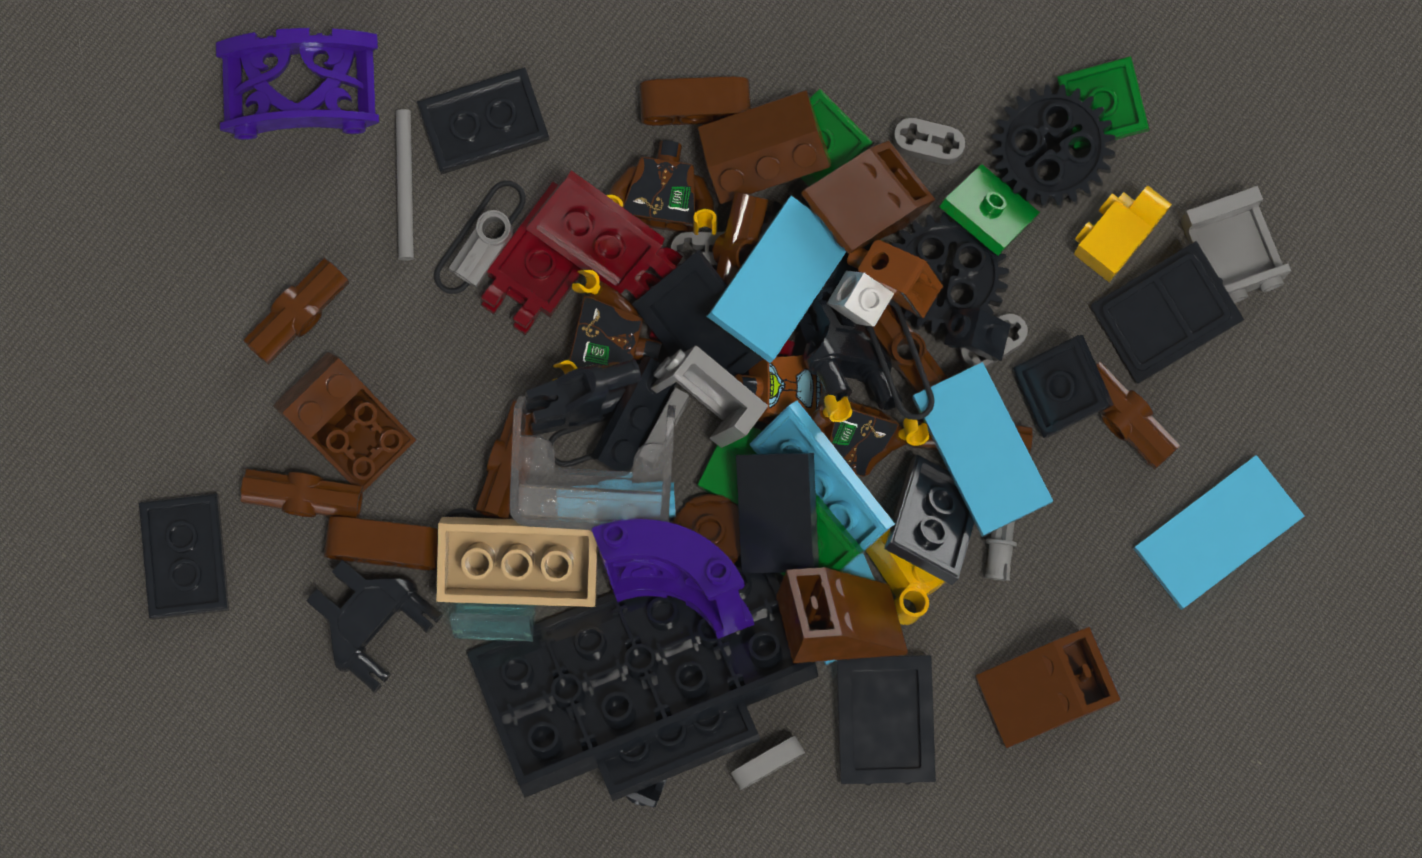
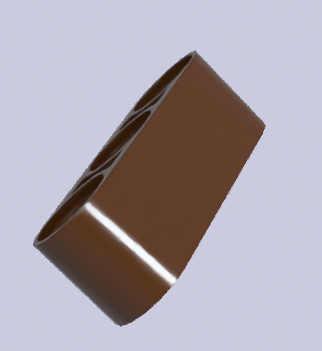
[640,76,751,126]
[324,516,438,570]

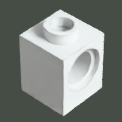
[826,271,894,327]

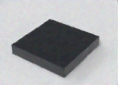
[1013,335,1114,438]

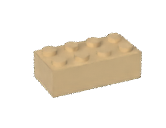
[436,517,599,607]

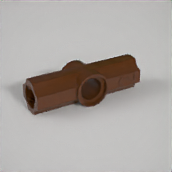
[713,192,768,286]
[243,258,349,365]
[873,304,948,394]
[1096,362,1180,470]
[476,400,538,519]
[241,469,363,519]

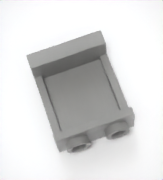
[1180,186,1291,303]
[651,346,768,448]

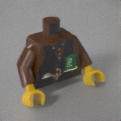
[606,140,717,235]
[552,269,662,381]
[810,392,929,477]

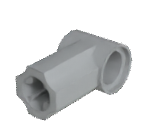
[449,210,513,288]

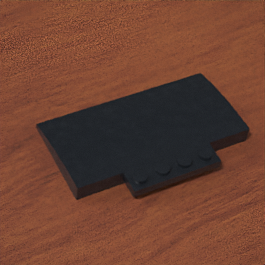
[467,558,819,802]

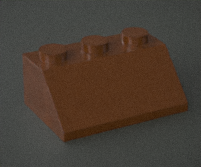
[698,90,831,204]

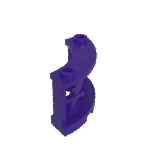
[216,28,379,140]
[592,519,755,639]

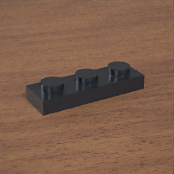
[590,356,677,478]

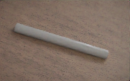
[396,109,414,261]

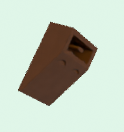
[801,141,936,254]
[273,352,416,492]
[776,567,908,663]
[975,627,1121,749]

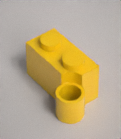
[1074,185,1172,282]
[866,529,945,625]

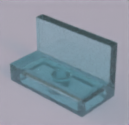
[450,603,536,642]

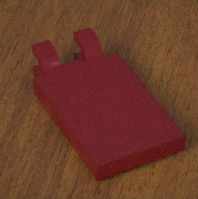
[526,170,683,299]
[481,182,582,336]

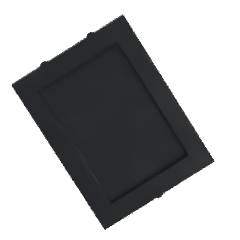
[1091,241,1245,384]
[632,250,764,377]
[837,655,936,786]

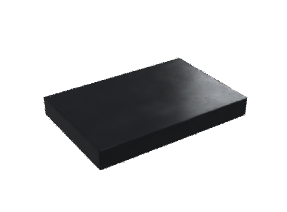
[417,67,549,175]
[736,453,819,573]
[884,454,974,585]
[139,494,229,620]

